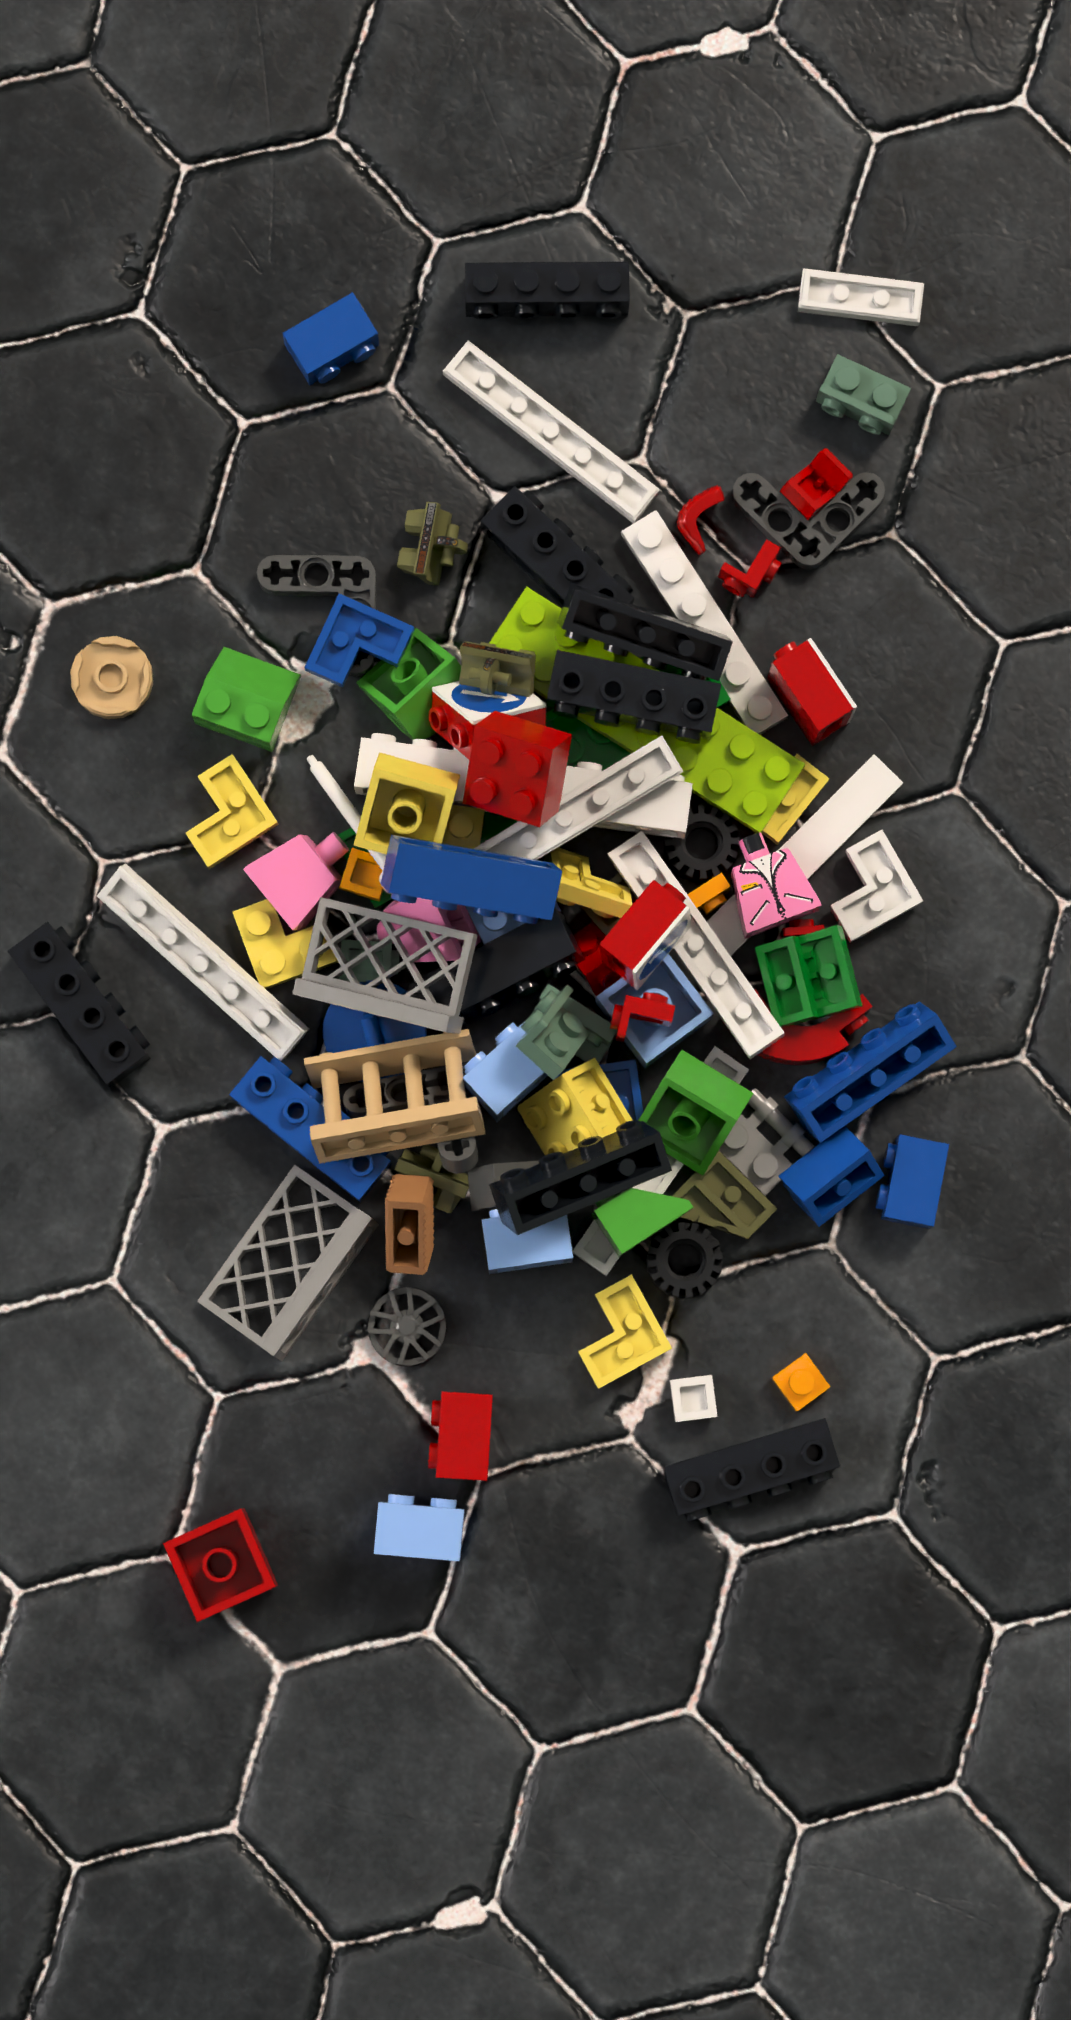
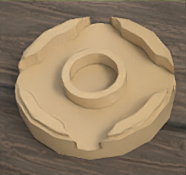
[70,636,153,719]

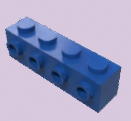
[381,835,562,924]
[784,1002,957,1143]
[229,1056,392,1203]

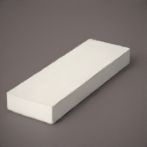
[797,268,924,326]

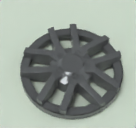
[368,1287,446,1366]

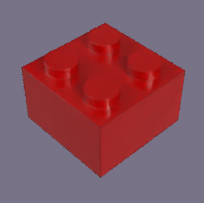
[463,711,572,827]
[428,1391,493,1481]
[163,1508,278,1622]

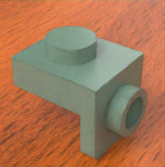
[339,940,400,982]

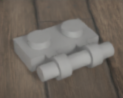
[719,1088,814,1196]

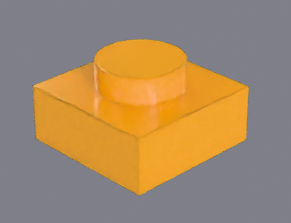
[339,848,384,902]
[687,872,731,914]
[771,1353,831,1412]

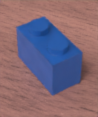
[282,292,379,386]
[778,1126,885,1227]
[875,1135,949,1229]

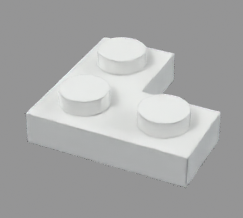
[829,830,923,943]

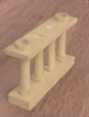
[304,1029,485,1164]

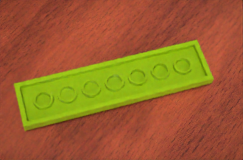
[489,586,805,833]

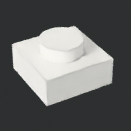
[669,1375,718,1422]

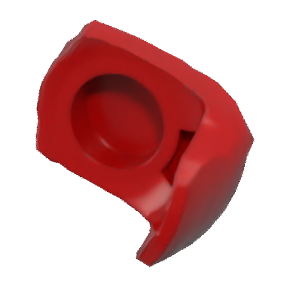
[676,485,725,555]

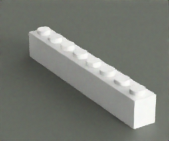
[354,733,693,839]

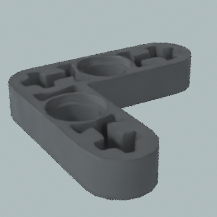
[731,472,885,570]
[256,555,376,677]
[343,1066,478,1174]

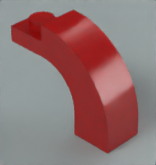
[720,989,873,1065]

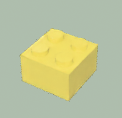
[354,752,460,854]

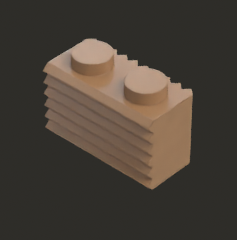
[385,1174,435,1275]

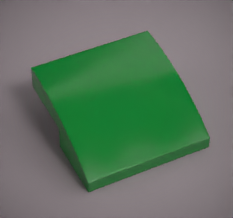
[755,925,863,1027]

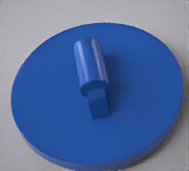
[323,980,427,1082]

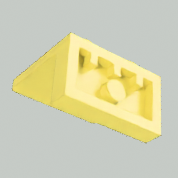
[517,1058,633,1155]

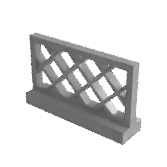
[293,897,478,1034]
[197,1165,379,1361]

